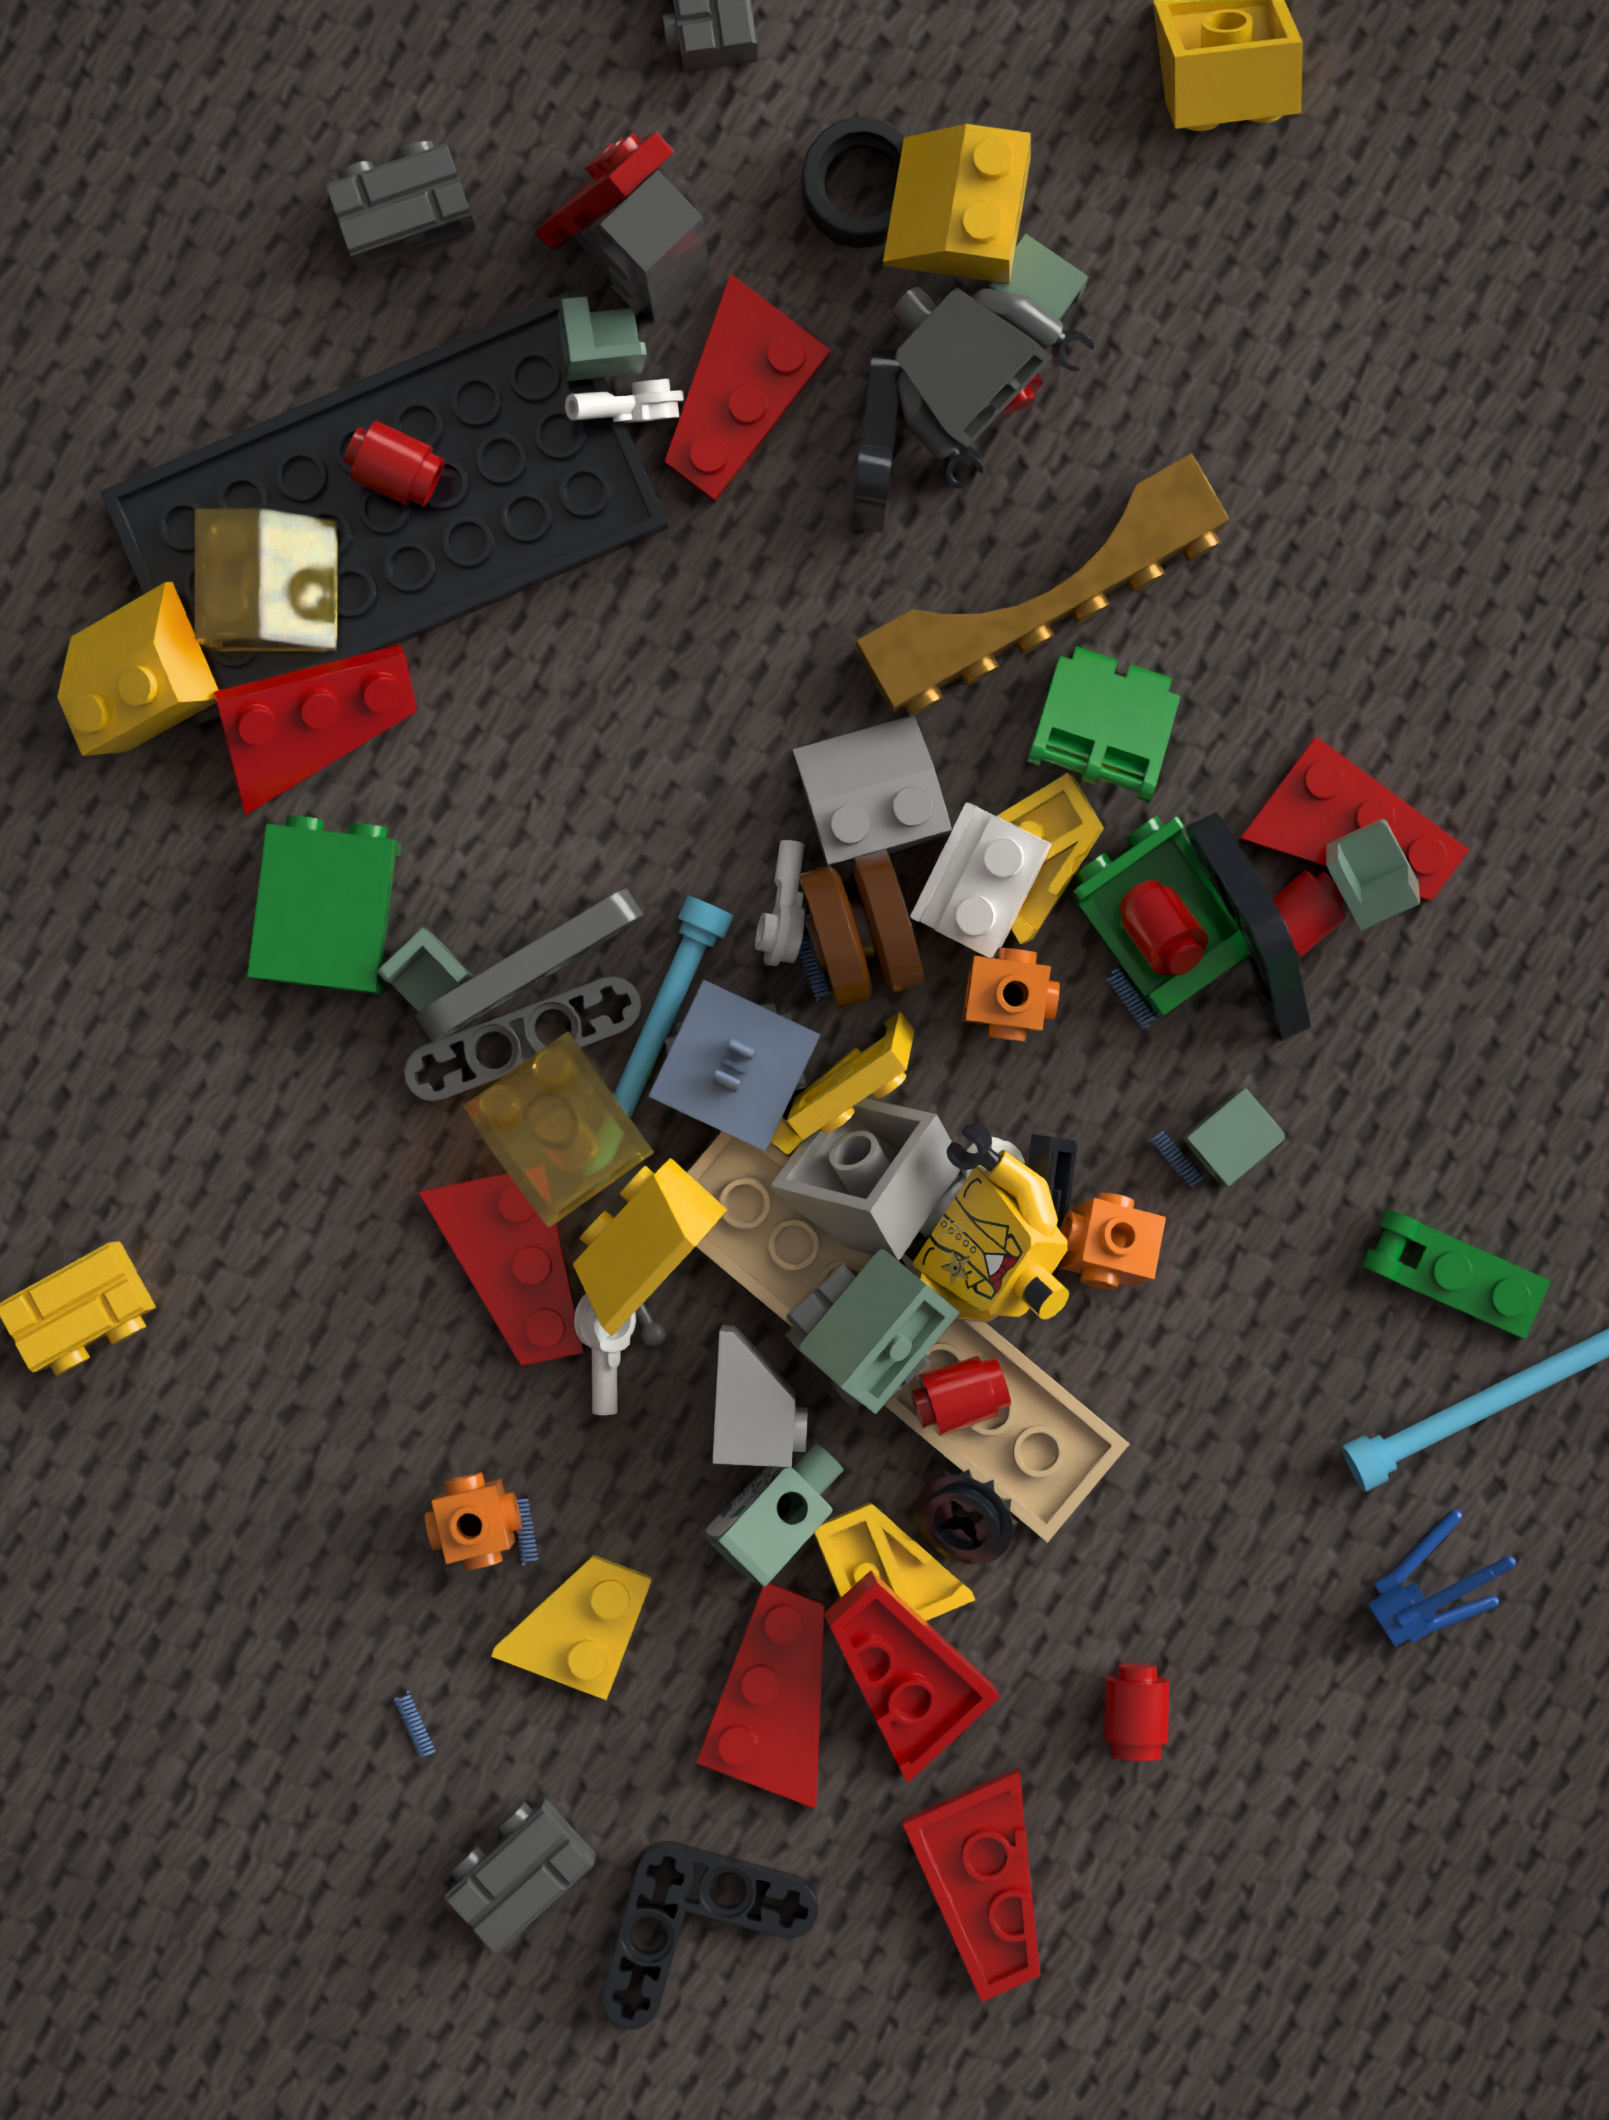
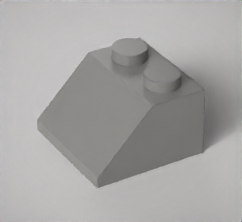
[793,716,952,869]
[770,1098,961,1261]
[713,1325,808,1468]

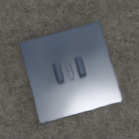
[649,980,821,1152]

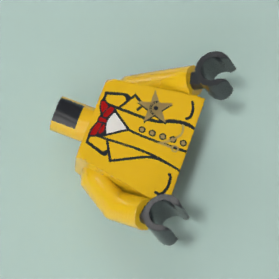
[899,1124,1069,1322]

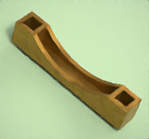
[856,453,1230,717]

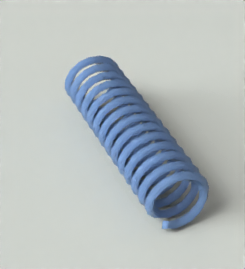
[798,936,832,1001]
[1107,968,1155,1029]
[1149,1131,1204,1190]
[516,1499,539,1566]
[393,1691,436,1757]

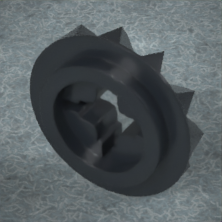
[915,1469,1018,1565]

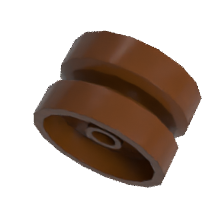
[799,849,925,1009]

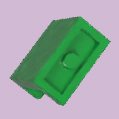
[247,815,402,995]
[1069,816,1248,1018]

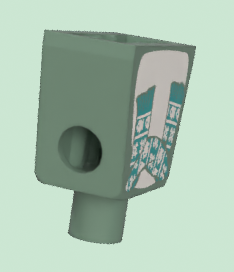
[699,1444,844,1587]

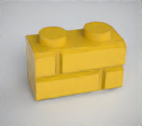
[0,1241,156,1376]

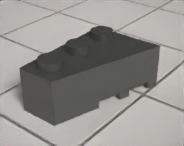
[572,170,709,322]

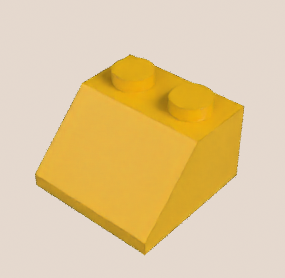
[1153,0,1303,131]
[883,124,1031,284]
[57,582,218,756]
[573,1158,727,1336]

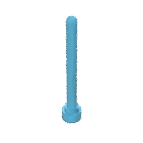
[580,895,734,1185]
[1341,1328,1609,1492]

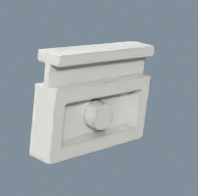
[910,802,1052,959]

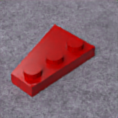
[534,131,674,250]
[665,274,831,503]
[213,645,417,815]
[1238,737,1469,902]
[419,1165,585,1366]
[824,1570,1000,1783]
[696,1582,824,1809]
[902,1767,1040,2002]

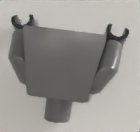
[892,287,1094,489]

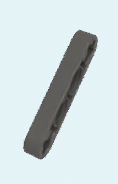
[415,888,644,1044]
[404,976,642,1102]

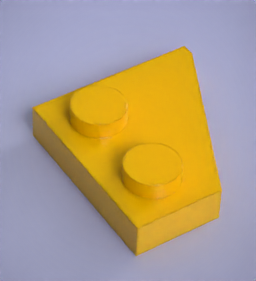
[997,773,1104,944]
[787,1011,915,1140]
[813,1502,975,1621]
[491,1555,653,1700]

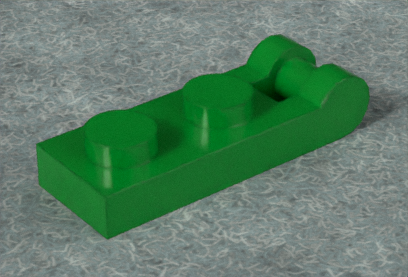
[1361,1208,1551,1339]

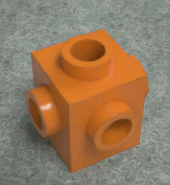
[962,948,1060,1042]
[1060,1193,1166,1290]
[425,1472,522,1570]

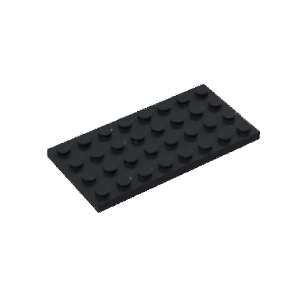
[100,292,669,727]

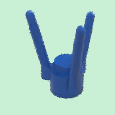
[1367,1509,1516,1647]

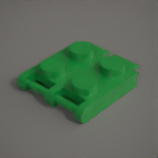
[1027,646,1180,803]

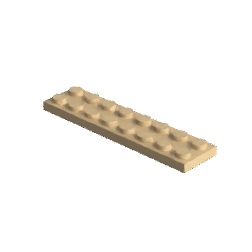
[687,1131,1130,1543]

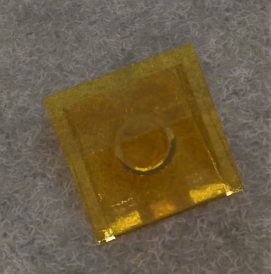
[195,509,337,651]
[463,1031,654,1228]

